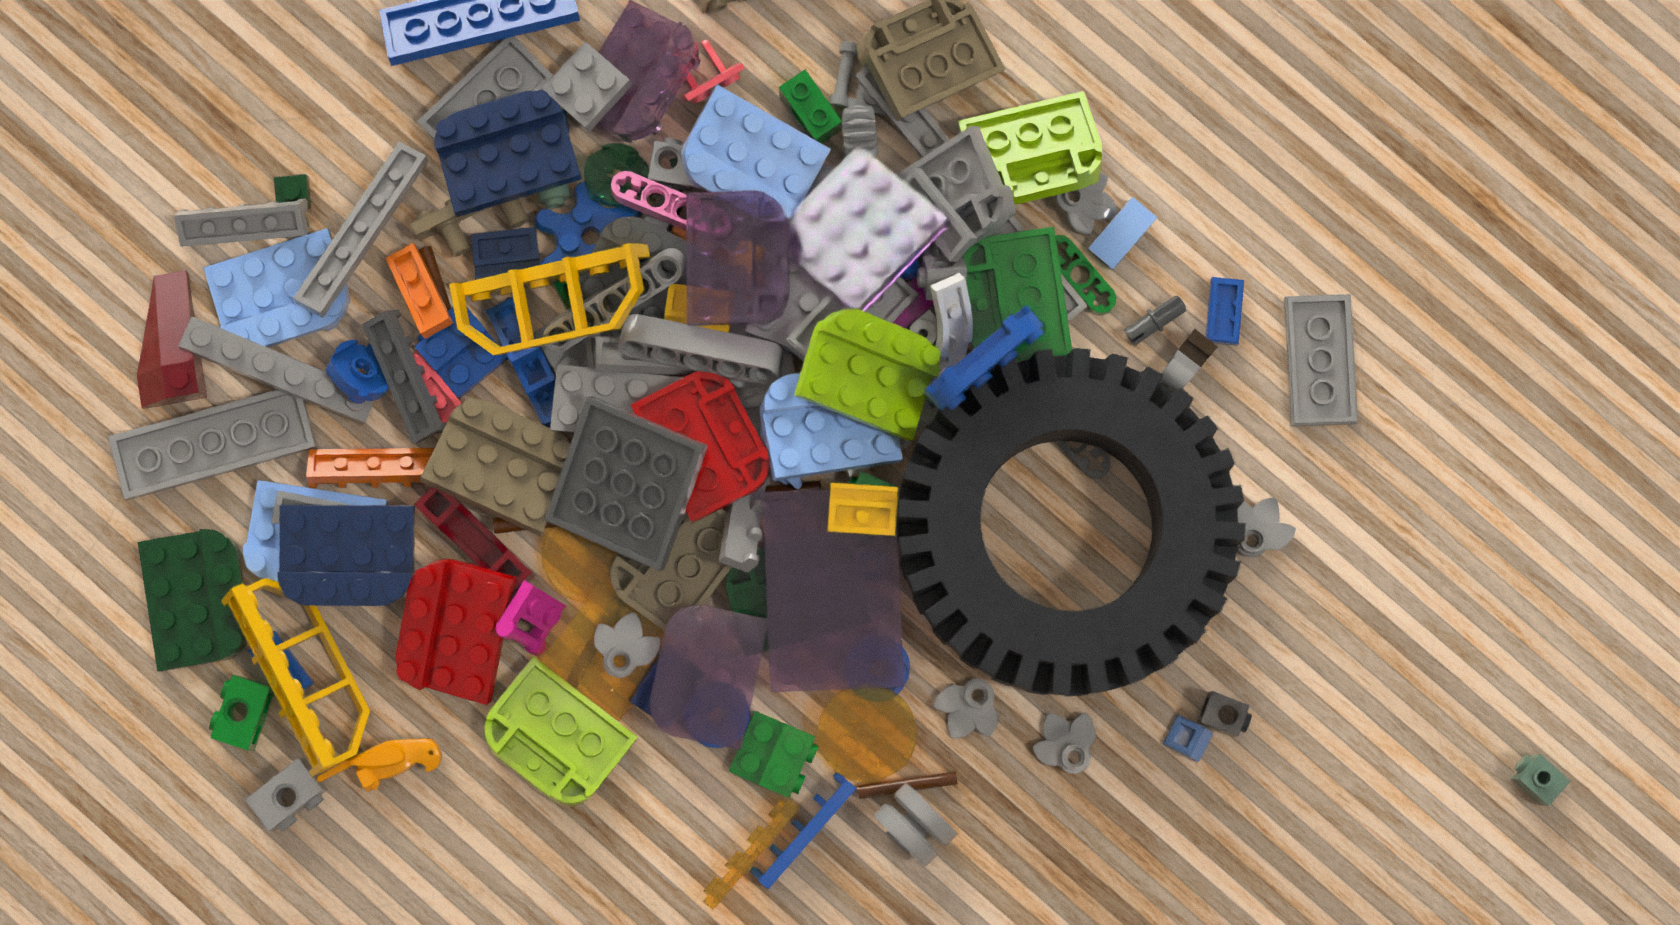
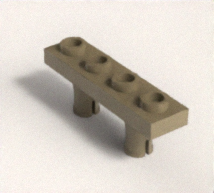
[410,199,529,257]

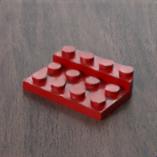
[630,371,770,524]
[396,558,516,705]

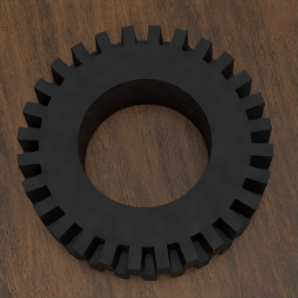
[896,348,1246,697]

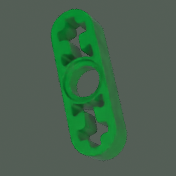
[1055,235,1116,316]

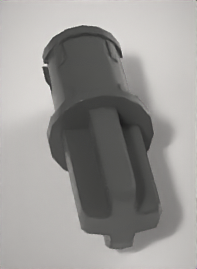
[1123,296,1186,346]

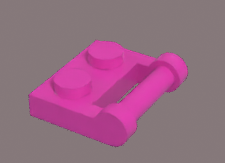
[496,580,566,656]

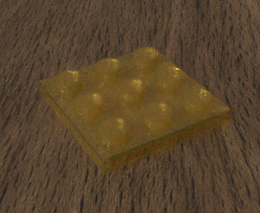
[540,582,679,721]

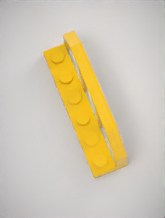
[449,243,650,355]
[221,578,370,777]

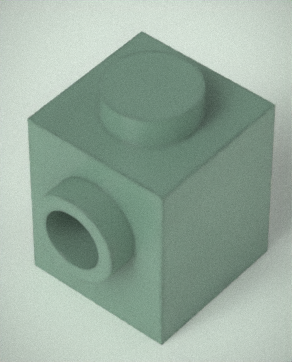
[1511,754,1571,806]

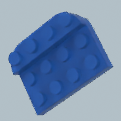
[924,305,1044,411]

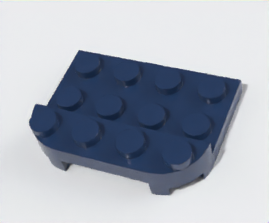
[435,90,582,217]
[277,505,415,606]

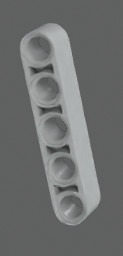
[543,248,686,352]
[618,314,783,385]

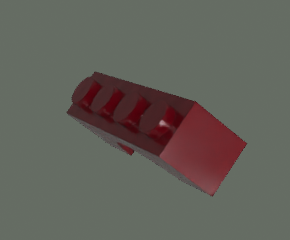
[414,487,536,598]

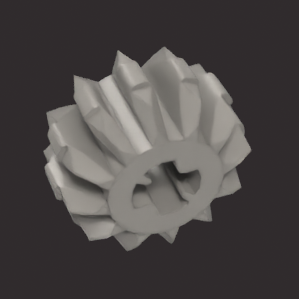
[842,105,878,161]

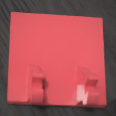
[673,39,745,104]

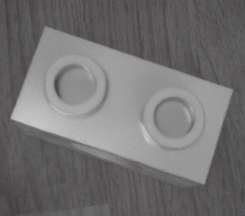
[245,758,328,832]

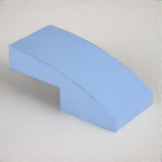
[1088,197,1158,269]

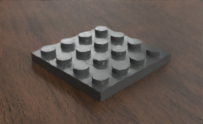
[545,396,708,571]

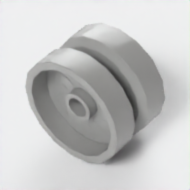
[873,782,958,867]

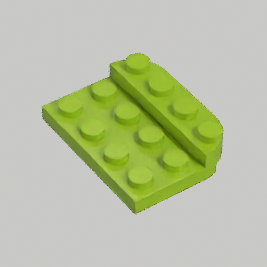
[958,91,1102,205]
[794,309,941,441]
[485,657,638,807]

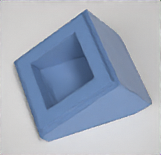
[1163,715,1213,762]

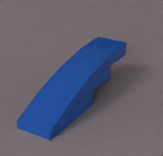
[486,297,556,428]

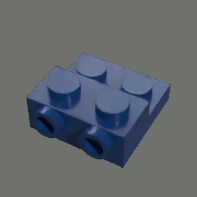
[415,306,509,399]

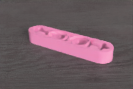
[611,171,731,242]

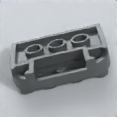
[579,216,722,319]

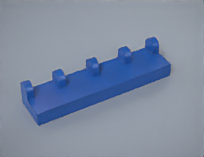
[750,771,857,889]

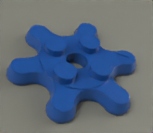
[534,181,642,265]

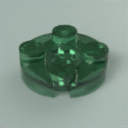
[584,143,649,207]

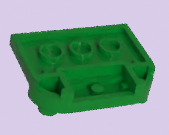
[963,226,1072,367]

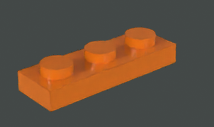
[385,243,453,339]

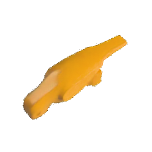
[317,738,442,792]

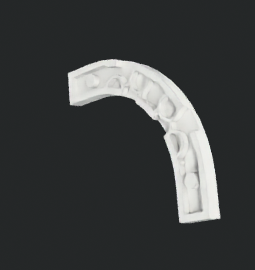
[844,273,973,477]

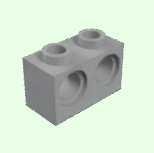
[648,138,714,196]

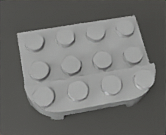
[881,126,1016,264]

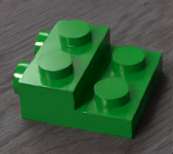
[729,711,819,798]

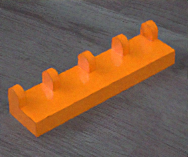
[306,448,435,489]

